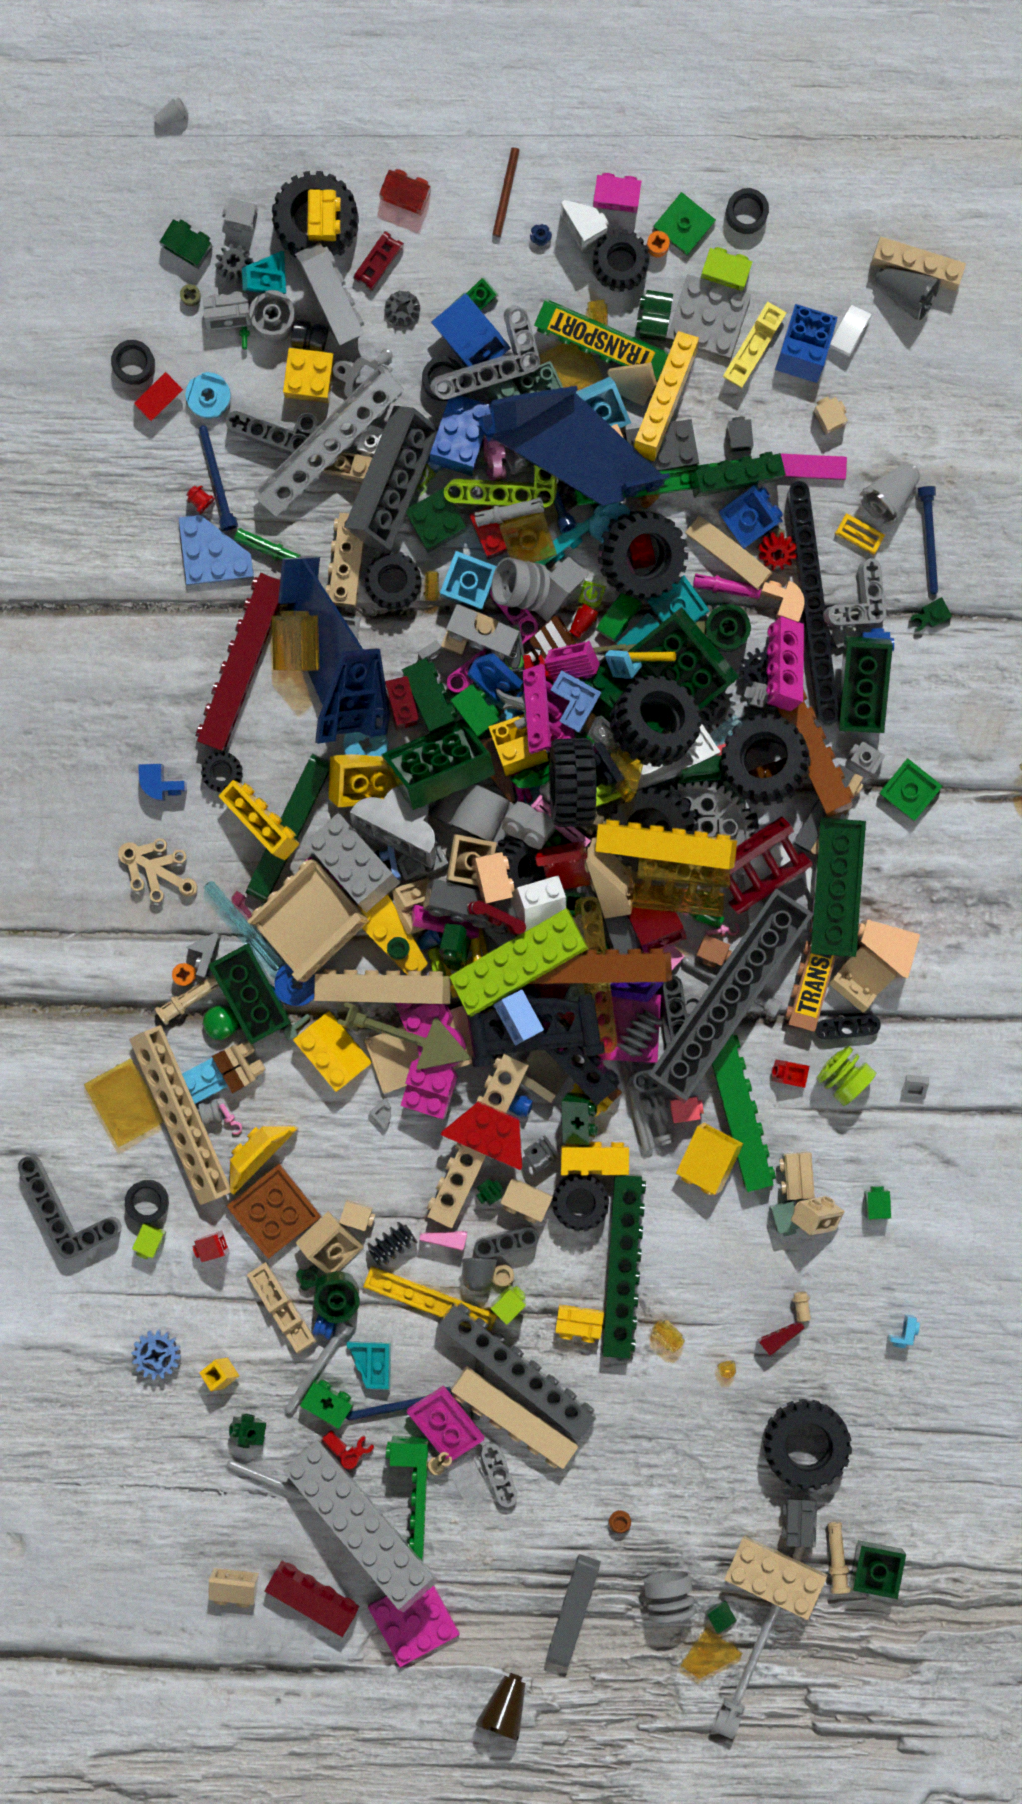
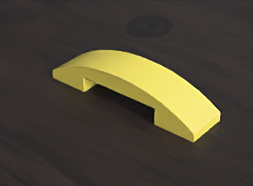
[723,301,787,388]

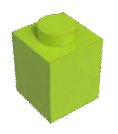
[132,1223,166,1260]

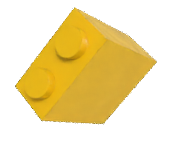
[676,1123,743,1195]

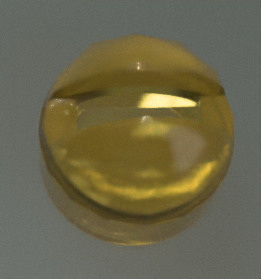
[717,1360,736,1379]

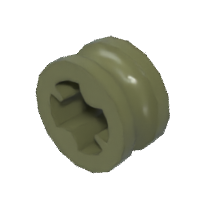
[180,284,201,307]

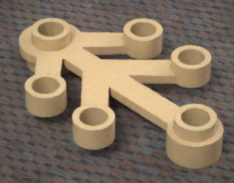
[118,838,198,902]

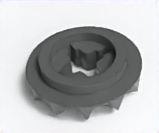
[385,290,420,327]

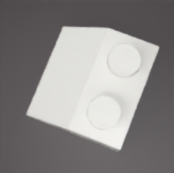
[560,200,609,253]
[511,876,566,932]

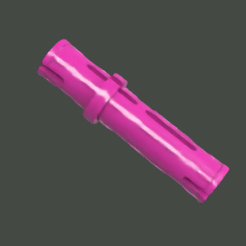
[693,573,762,600]

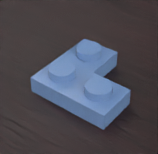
[550,670,602,733]

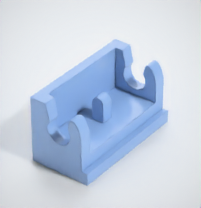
[494,990,544,1046]

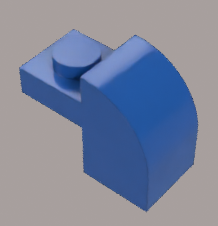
[138,764,187,801]

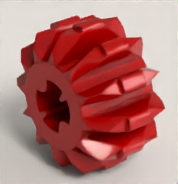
[759,532,796,571]

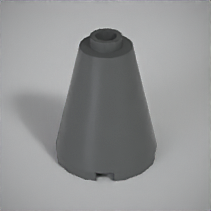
[875,266,941,320]

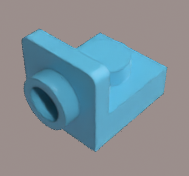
[605,650,642,679]

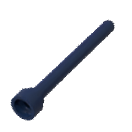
[199,425,238,531]
[540,469,577,533]
[918,486,938,595]
[346,1386,452,1421]

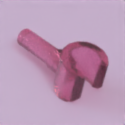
[231,891,252,919]

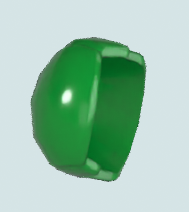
[202,1005,239,1040]

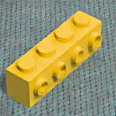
[218,780,299,860]

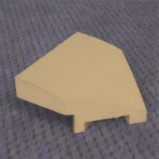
[607,363,658,406]

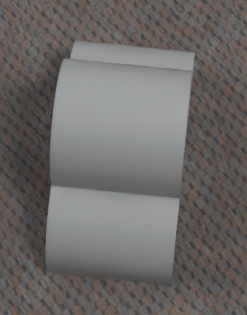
[430,784,515,846]
[350,786,436,868]

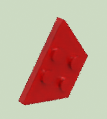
[440,1101,523,1170]

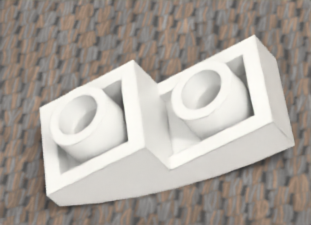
[829,305,872,356]

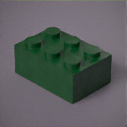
[401,658,457,733]

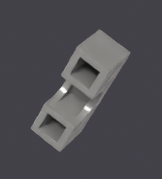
[446,604,520,660]

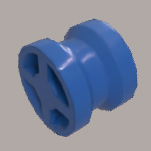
[312,1314,335,1340]

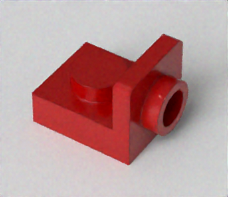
[771,1059,810,1088]

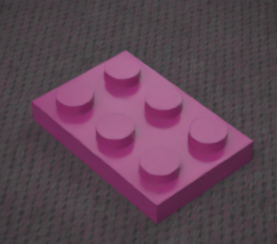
[407,1385,485,1461]

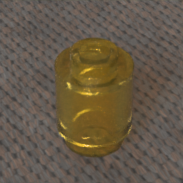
[652,1320,685,1353]

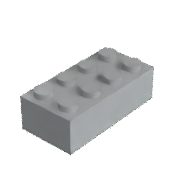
[295,242,364,345]
[305,813,400,913]

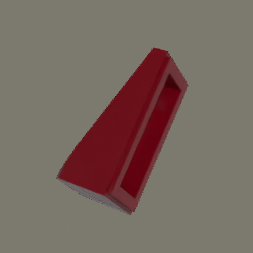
[757,1322,805,1356]

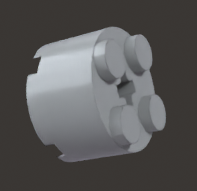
[249,290,297,341]

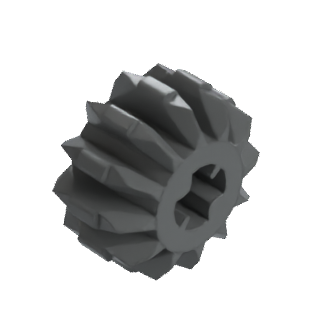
[215,244,254,283]

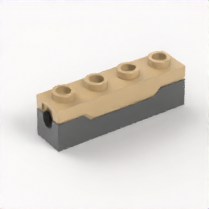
[793,764,863,857]

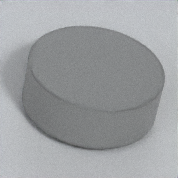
[685,994,701,1015]

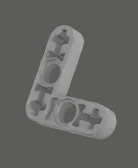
[823,558,886,627]

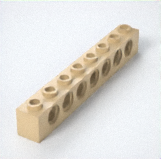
[129,1025,230,1205]
[426,1053,530,1228]

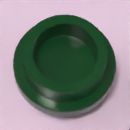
[387,937,410,960]

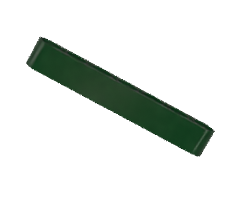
[245,753,330,903]

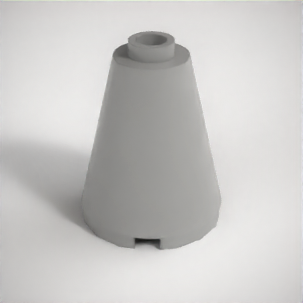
[860,463,920,525]

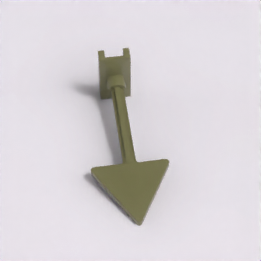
[338,1002,470,1070]

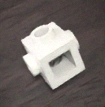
[354,425,384,457]

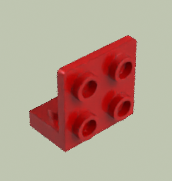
[536,841,591,889]

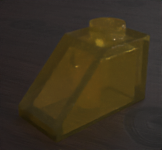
[611,748,643,803]

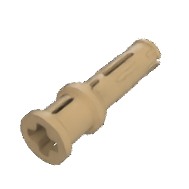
[155,974,220,1025]
[827,1522,851,1594]

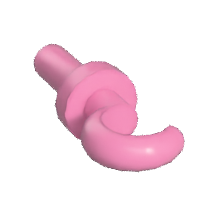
[706,923,740,936]
[219,1103,242,1135]

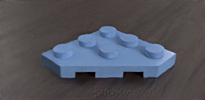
[179,515,254,585]

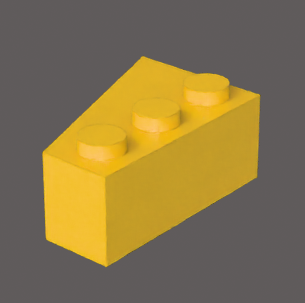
[560,1141,629,1175]

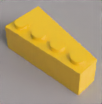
[357,894,428,975]

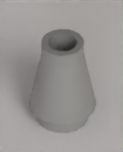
[154,98,189,128]

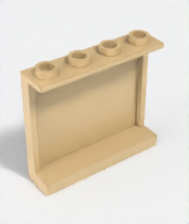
[247,859,369,982]

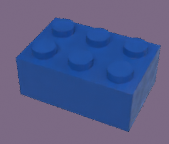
[430,395,491,476]

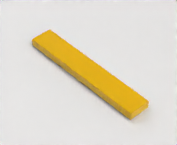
[363,1265,497,1331]

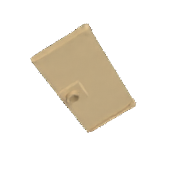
[364,1006,495,1094]

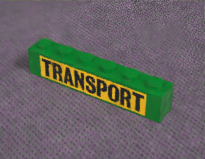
[534,298,669,380]

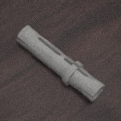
[475,498,544,527]

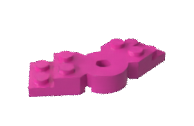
[395,1003,466,1119]

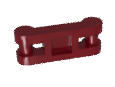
[353,231,404,291]
[467,901,526,934]

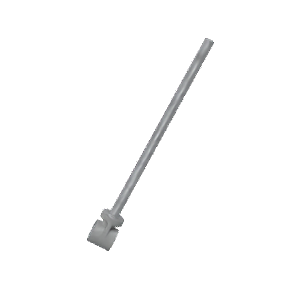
[711,1547,806,1739]

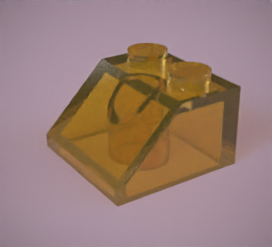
[499,512,557,563]

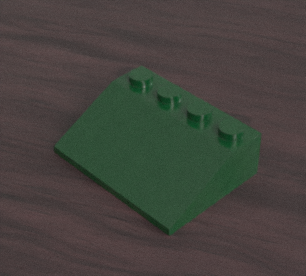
[628,607,739,710]
[381,719,495,810]

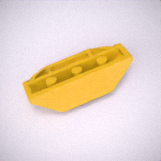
[230,1125,298,1195]

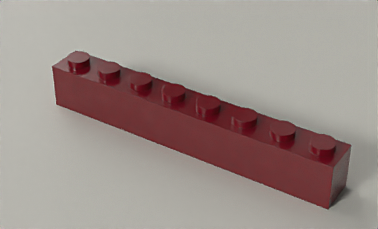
[195,572,280,752]

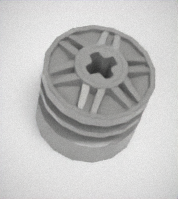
[492,557,550,611]
[644,1571,696,1623]

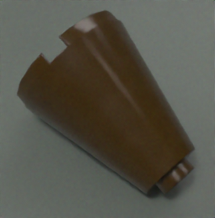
[476,1673,526,1741]

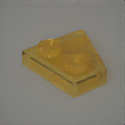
[680,1627,742,1679]

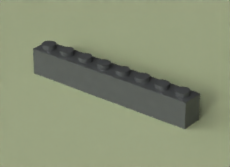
[423,879,605,954]

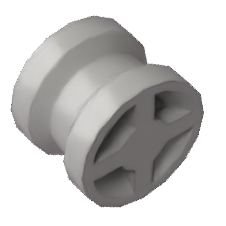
[199,1099,222,1126]

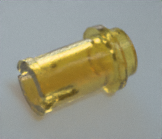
[423,571,440,601]

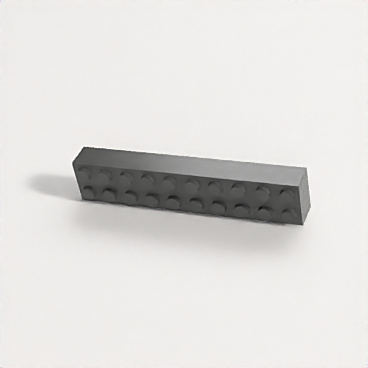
[647,889,814,1103]

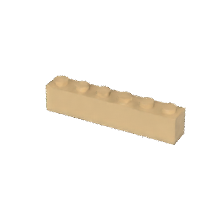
[314,969,450,1004]
[451,1366,579,1469]

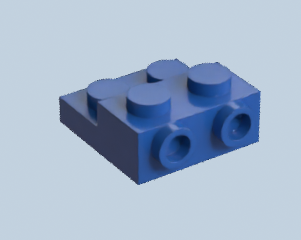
[718,485,783,549]

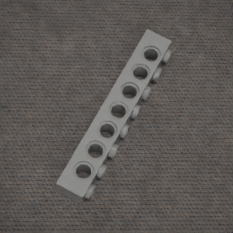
[254,365,404,517]

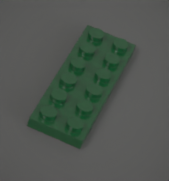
[810,817,866,957]

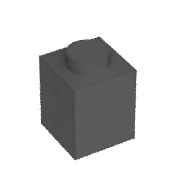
[727,416,754,452]

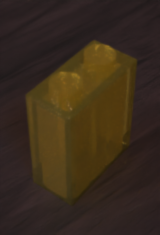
[272,611,319,671]

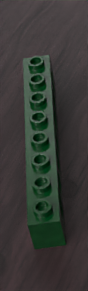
[602,1174,646,1359]

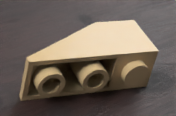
[314,452,373,483]

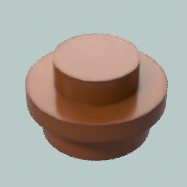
[609,1510,631,1534]

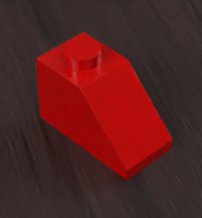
[192,1230,229,1263]

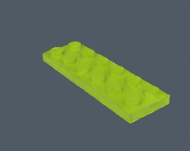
[449,908,589,1017]

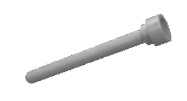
[682,957,782,1018]
[285,1321,354,1414]
[227,1460,308,1501]

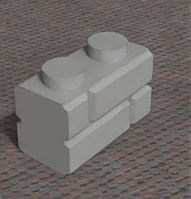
[202,291,252,331]

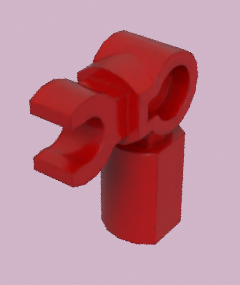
[320,1430,374,1469]

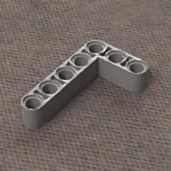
[430,305,540,399]

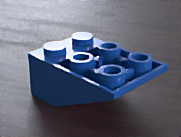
[431,293,511,373]
[775,304,838,383]

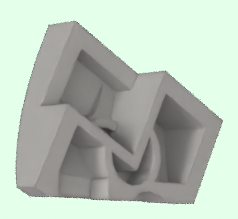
[397,834,449,884]

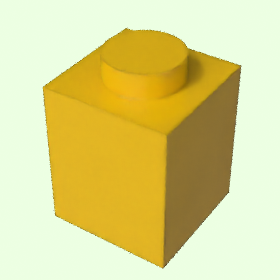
[199,1357,239,1392]

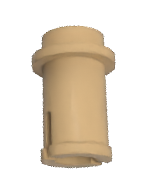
[792,1292,811,1322]
[427,1452,452,1475]

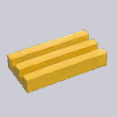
[835,513,885,556]

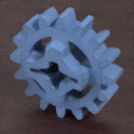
[131,1329,182,1380]

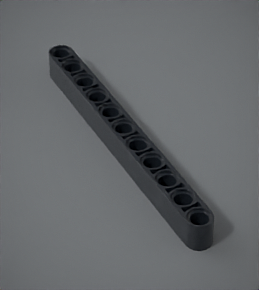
[787,481,839,726]

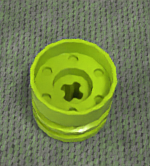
[816,1046,877,1106]

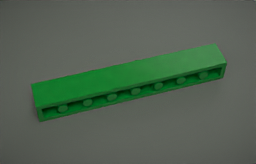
[712,1033,776,1192]

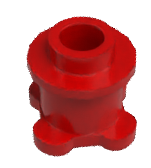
[186,485,215,514]

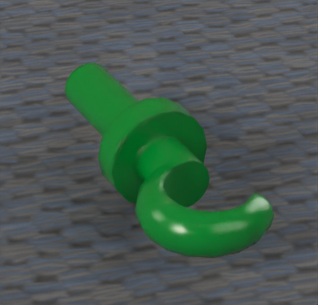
[239,326,250,350]

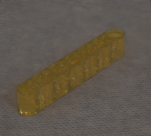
[575,897,617,1053]

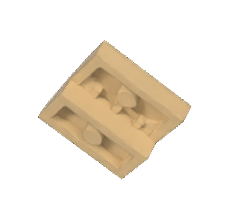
[392,878,430,935]

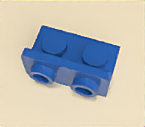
[468,653,523,702]

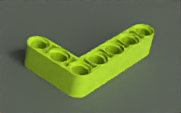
[444,465,557,508]

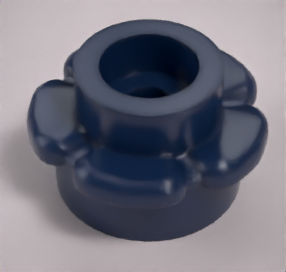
[530,224,552,246]

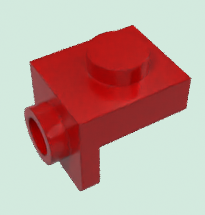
[629,534,655,569]

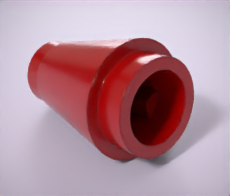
[569,604,599,638]

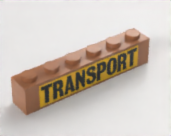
[784,920,836,1032]

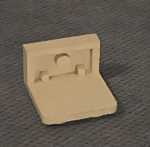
[829,946,896,1013]

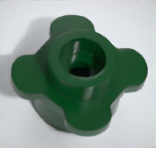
[296,1265,319,1291]

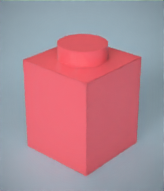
[669,1096,704,1123]

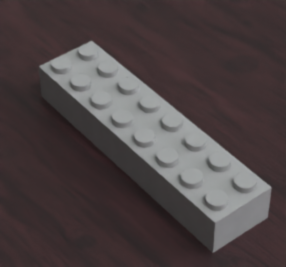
[283,1440,439,1612]

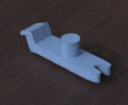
[379,845,401,880]

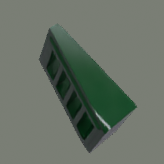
[676,755,724,784]

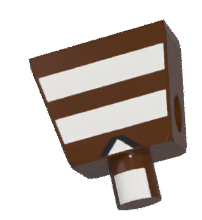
[524,615,576,666]

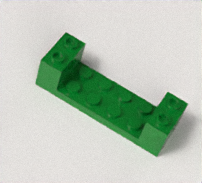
[386,1435,429,1561]

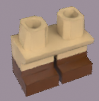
[212,1041,266,1094]

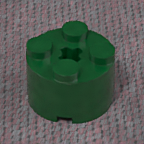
[705,604,751,652]
[314,1271,360,1323]

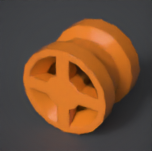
[647,231,670,258]
[172,963,196,986]

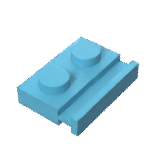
[182,1058,228,1104]

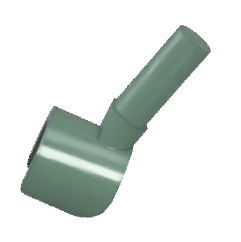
[284,1014,310,1041]

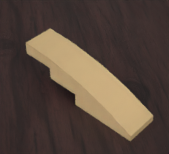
[685,516,772,590]
[247,1262,317,1354]

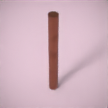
[492,147,520,237]

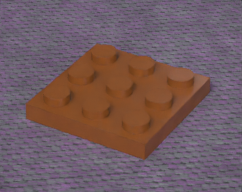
[226,1163,322,1259]

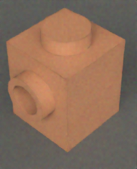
[695,934,732,968]

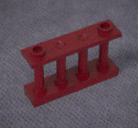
[706,816,813,915]

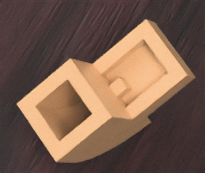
[761,581,804,622]

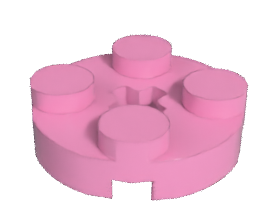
[483,436,506,481]

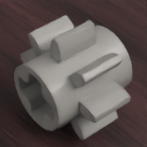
[744,682,768,709]

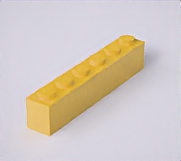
[634,331,699,462]
[595,819,737,869]

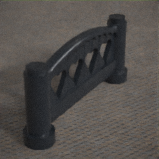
[466,993,605,1067]

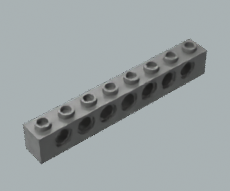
[437,1302,596,1440]

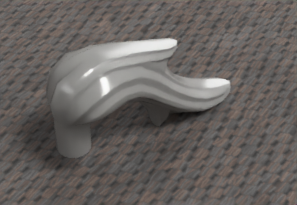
[496,688,527,730]

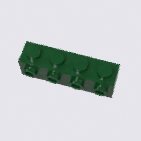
[689,451,786,498]

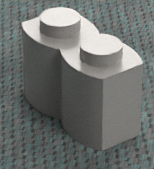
[502,802,556,849]

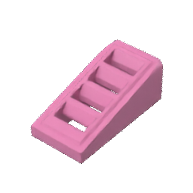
[420,1231,468,1250]

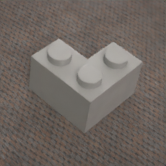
[535,557,589,622]

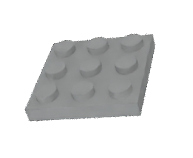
[667,274,751,360]

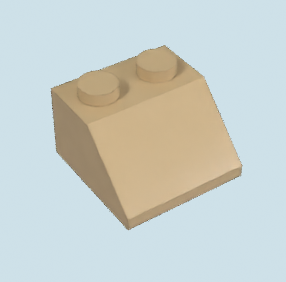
[295,1211,364,1274]
[208,1568,259,1608]

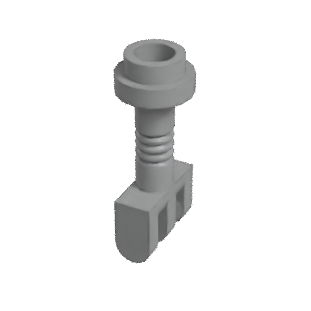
[641,1093,674,1146]

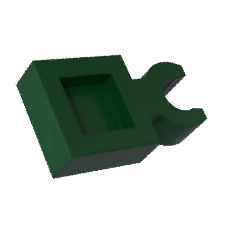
[909,597,953,632]

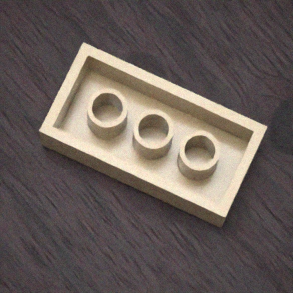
[724,1535,828,1620]

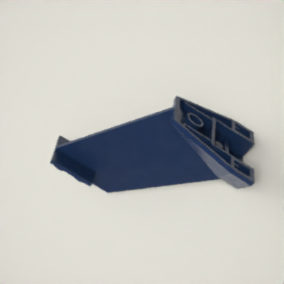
[479,386,670,506]
[278,556,390,744]

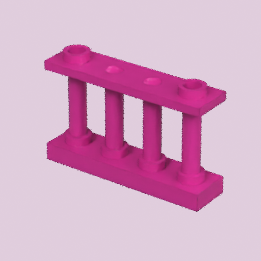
[523,664,575,754]

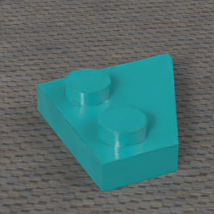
[242,251,286,294]
[347,1341,391,1389]

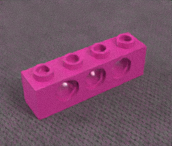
[766,616,804,711]

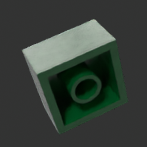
[406,488,466,553]
[850,1540,906,1599]

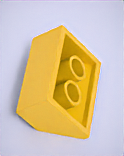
[293,1011,372,1092]

